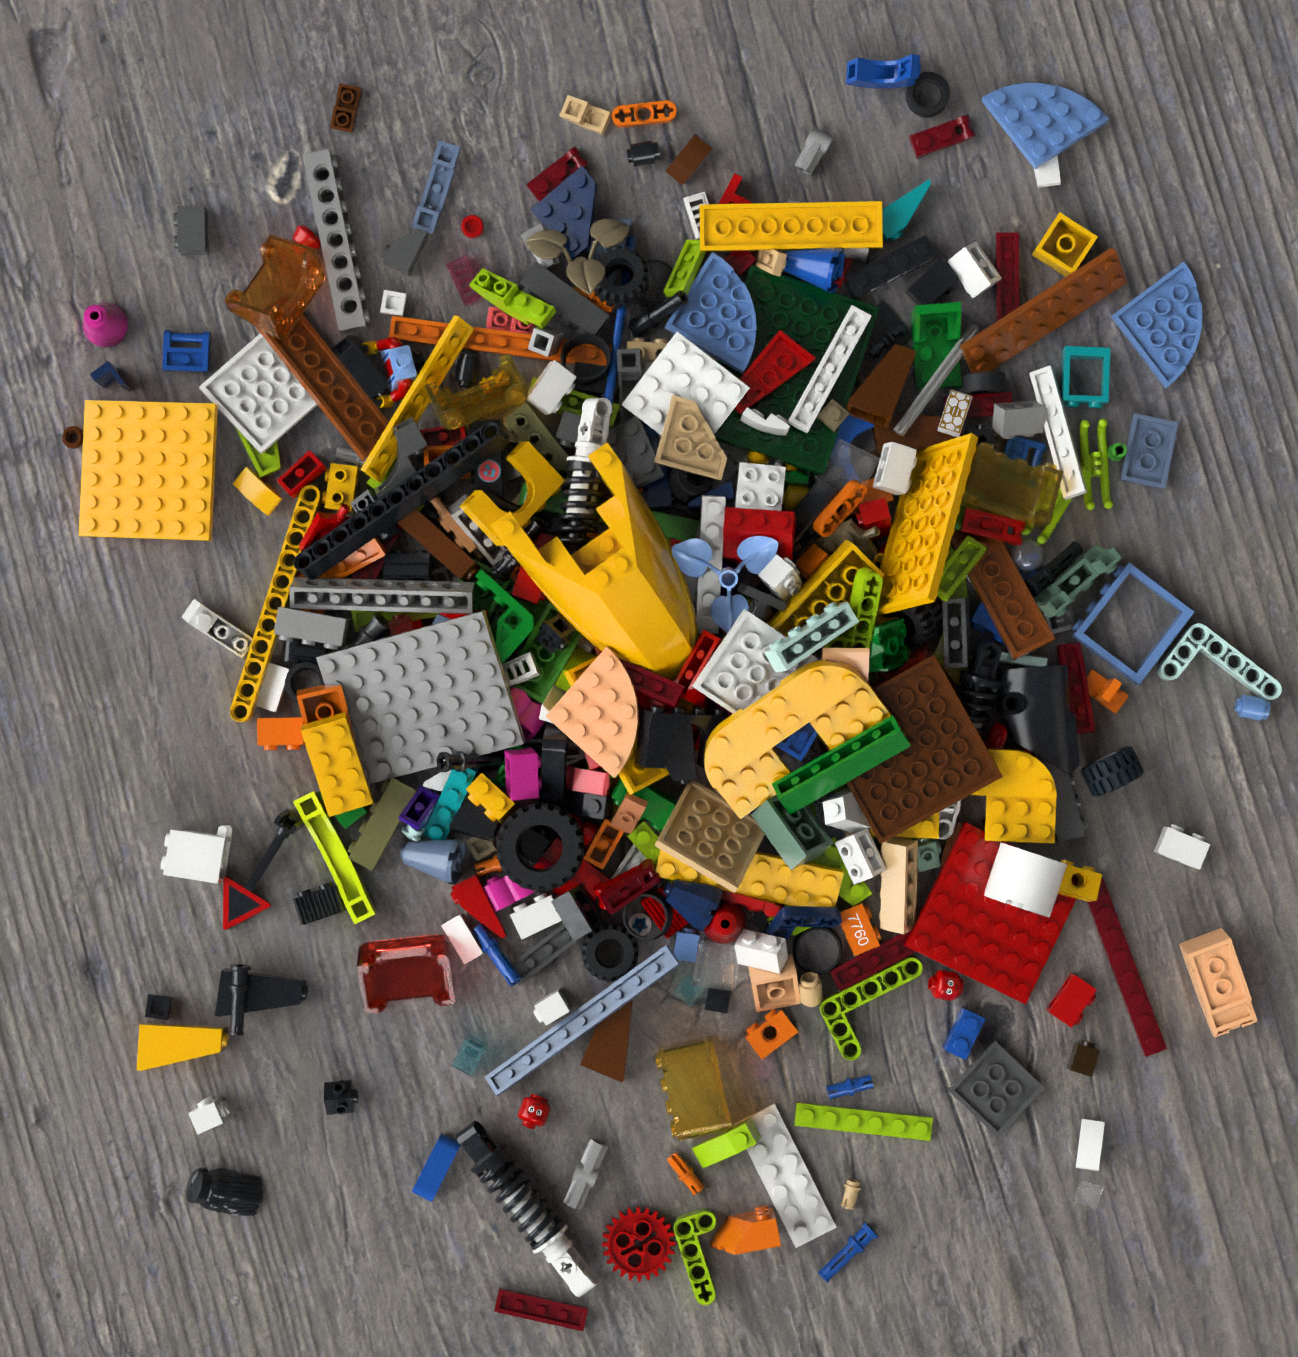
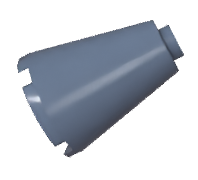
[400,839,466,885]

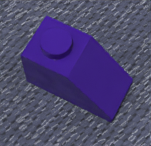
[398,785,440,830]

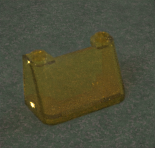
[424,354,528,430]

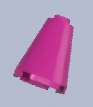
[83,302,129,348]

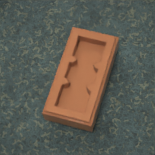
[610,792,648,834]

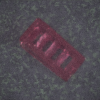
[445,255,483,306]

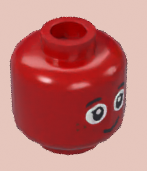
[928,970,964,1001]
[517,1094,551,1130]

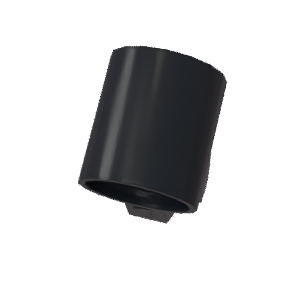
[281,639,328,663]

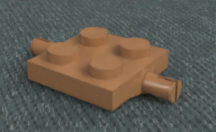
[430,495,484,560]

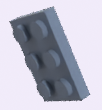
[1120,413,1179,489]

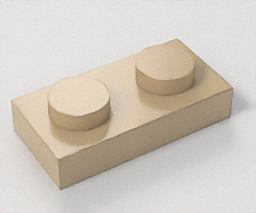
[755,249,787,276]

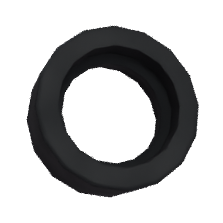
[906,72,950,118]
[963,371,1006,395]
[285,662,325,703]

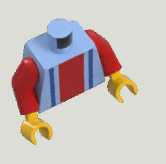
[362,337,417,408]

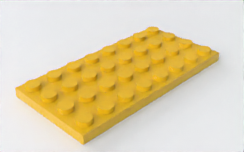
[876,433,978,616]

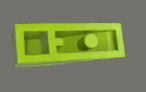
[692,1117,762,1168]

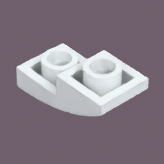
[1034,156,1061,187]
[741,407,790,436]
[1076,1119,1105,1171]

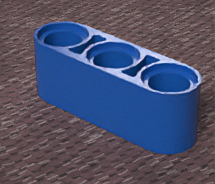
[412,1133,460,1202]

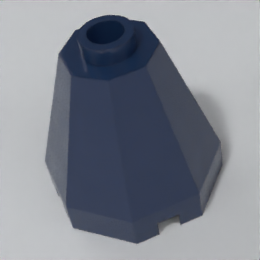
[663,879,723,931]

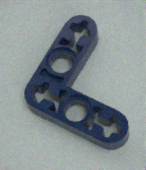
[764,906,843,941]

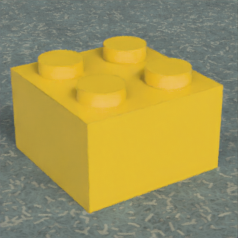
[1032,212,1098,277]

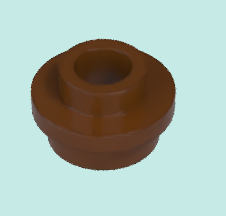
[62,426,83,449]

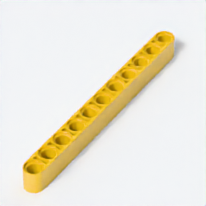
[230,485,322,722]

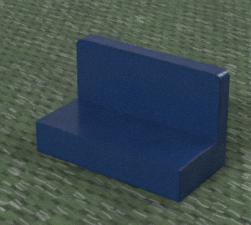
[90,361,132,391]

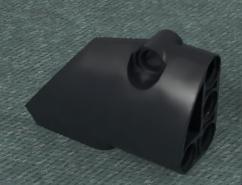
[995,665,1080,775]

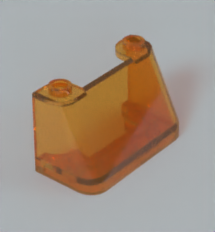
[224,235,325,340]

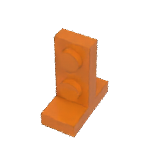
[1086,669,1129,714]

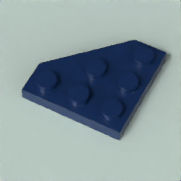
[531,166,598,261]

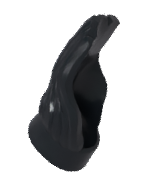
[186,1168,263,1216]

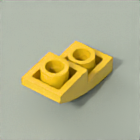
[233,467,283,516]

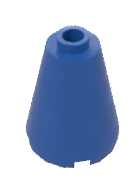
[783,248,845,293]

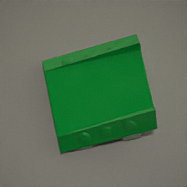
[869,618,909,672]

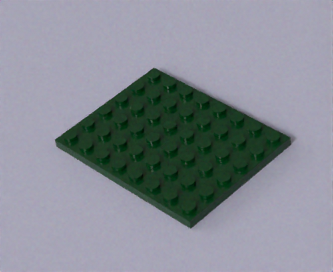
[714,265,880,476]

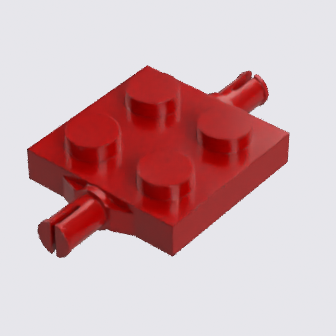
[299,503,351,552]

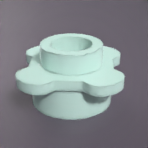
[401,824,425,842]

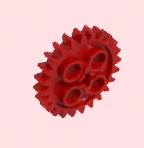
[602,1205,676,1282]

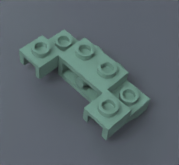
[1033,545,1122,618]

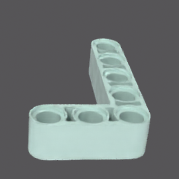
[1157,623,1282,700]

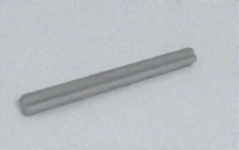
[894,324,980,436]

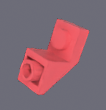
[566,765,610,796]

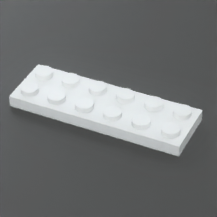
[734,1103,837,1248]

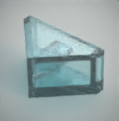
[452,1034,488,1076]

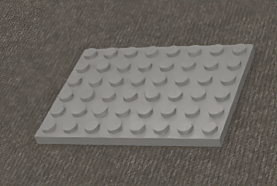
[316,610,526,784]

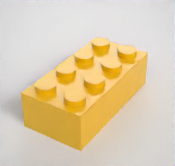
[301,712,373,817]

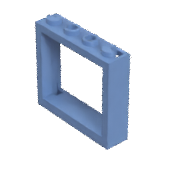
[1071,563,1194,685]

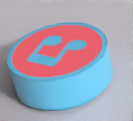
[478,459,501,483]

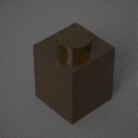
[1067,1040,1100,1077]

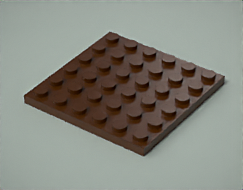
[821,655,1003,844]

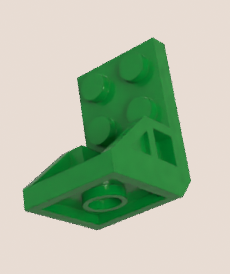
[911,302,962,391]
[475,569,534,663]

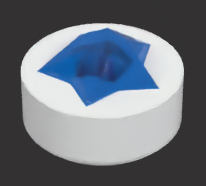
[629,913,651,936]

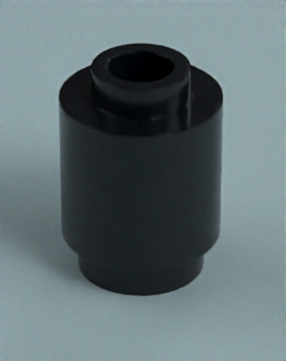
[626,141,660,167]
[454,354,480,388]

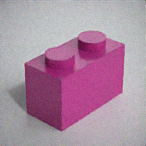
[505,748,542,801]

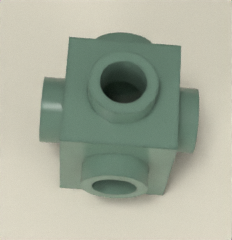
[911,838,941,872]

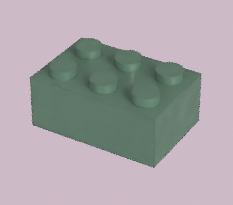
[751,795,833,870]

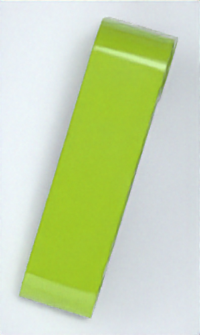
[822,567,883,650]
[673,1208,716,1305]

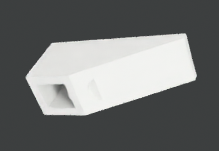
[182,598,253,658]

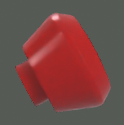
[292,225,321,254]

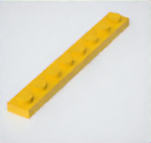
[360,315,474,483]

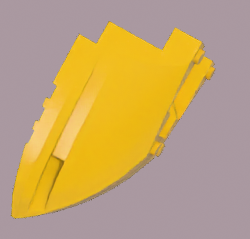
[491,442,698,681]

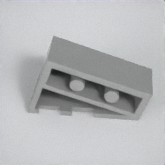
[448,494,525,566]
[274,607,352,650]

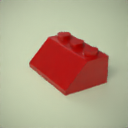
[723,507,796,561]
[533,837,611,902]

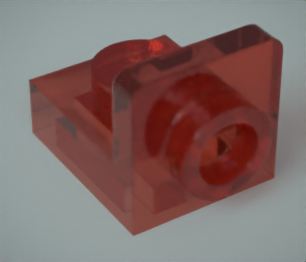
[388,614,414,636]

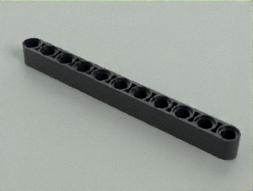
[294,422,509,579]

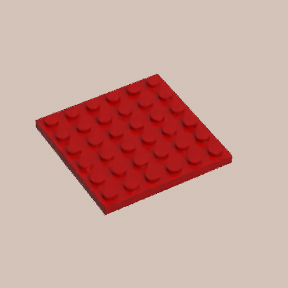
[904,822,1078,1004]

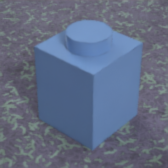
[673,927,700,962]

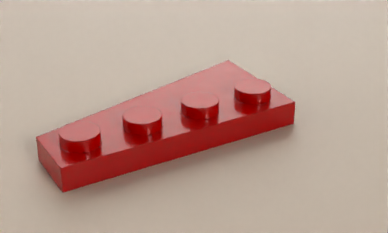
[734,330,815,415]

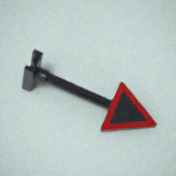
[223,808,304,930]

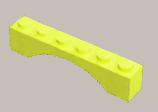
[293,791,378,924]

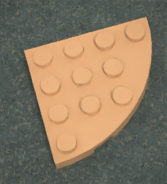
[546,647,639,778]

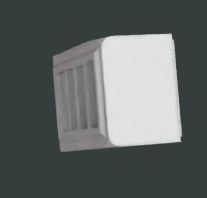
[683,192,709,240]
[502,652,541,688]

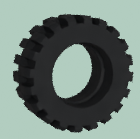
[496,803,585,892]

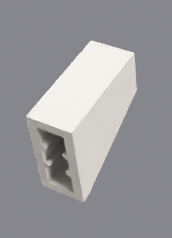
[823,787,871,833]

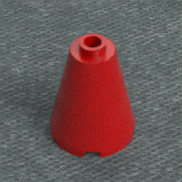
[703,899,746,944]

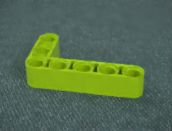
[819,956,923,1061]

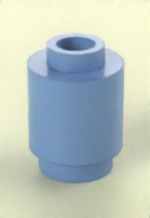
[1235,694,1270,721]

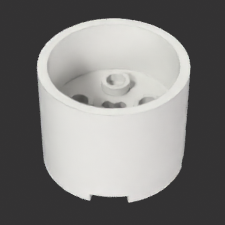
[984,843,1067,917]

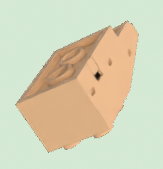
[1179,928,1257,1038]

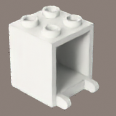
[734,457,786,511]
[161,825,233,884]

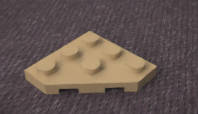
[654,395,727,481]

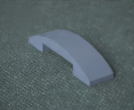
[411,140,461,234]

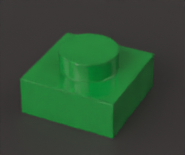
[784,471,809,488]

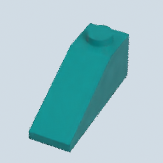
[882,180,931,243]

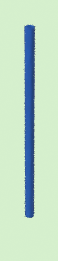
[604,236,637,426]

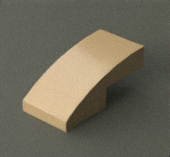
[559,95,612,135]

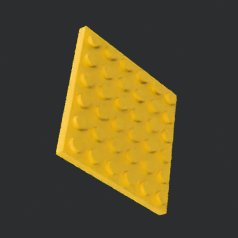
[79,400,218,541]

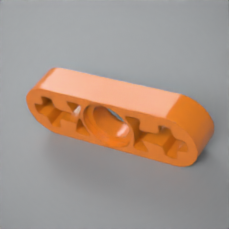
[612,100,677,128]
[813,479,867,537]

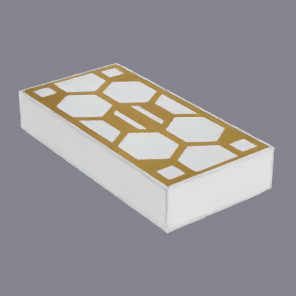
[937,390,973,437]

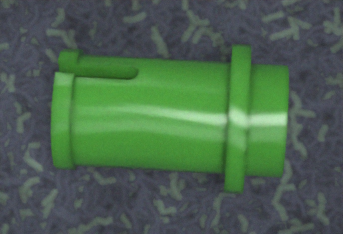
[1107,443,1127,461]

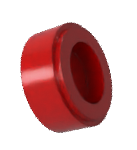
[461,215,484,239]

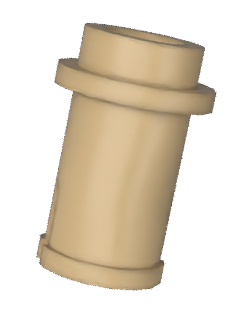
[841,1179,862,1210]

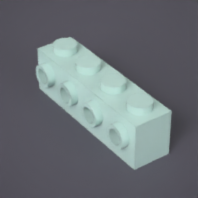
[764,602,859,672]

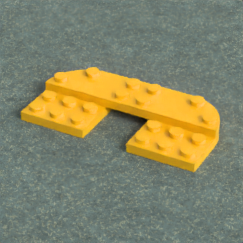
[704,660,891,819]
[870,748,1057,843]

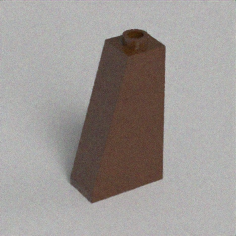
[846,344,917,429]
[872,412,962,457]
[397,509,481,582]
[580,1000,633,1082]

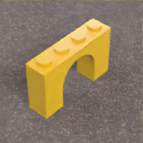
[459,441,564,546]

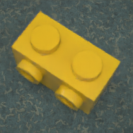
[322,463,360,513]
[466,773,518,824]

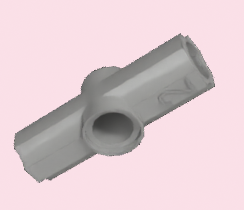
[563,1138,608,1210]

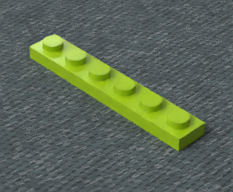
[794,1102,933,1141]

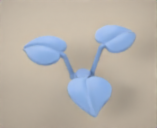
[672,536,779,633]

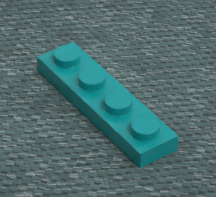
[423,768,478,840]

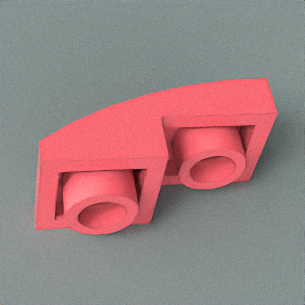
[486,306,535,334]

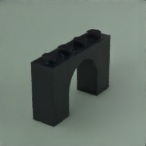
[635,705,731,769]

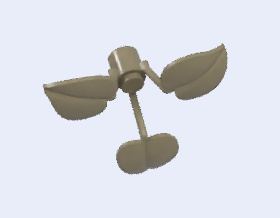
[525,219,629,295]

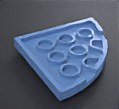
[982,83,1109,169]
[665,252,757,374]
[1111,262,1203,389]

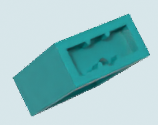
[1060,346,1111,409]

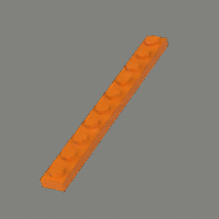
[389,316,612,366]

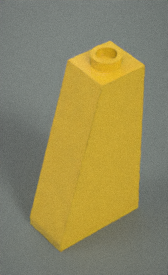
[136,1023,228,1071]

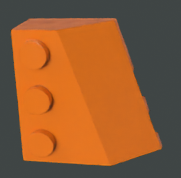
[710,1205,781,1255]

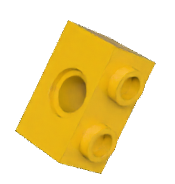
[1058,860,1102,902]

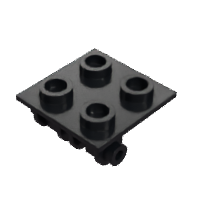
[866,301,912,365]

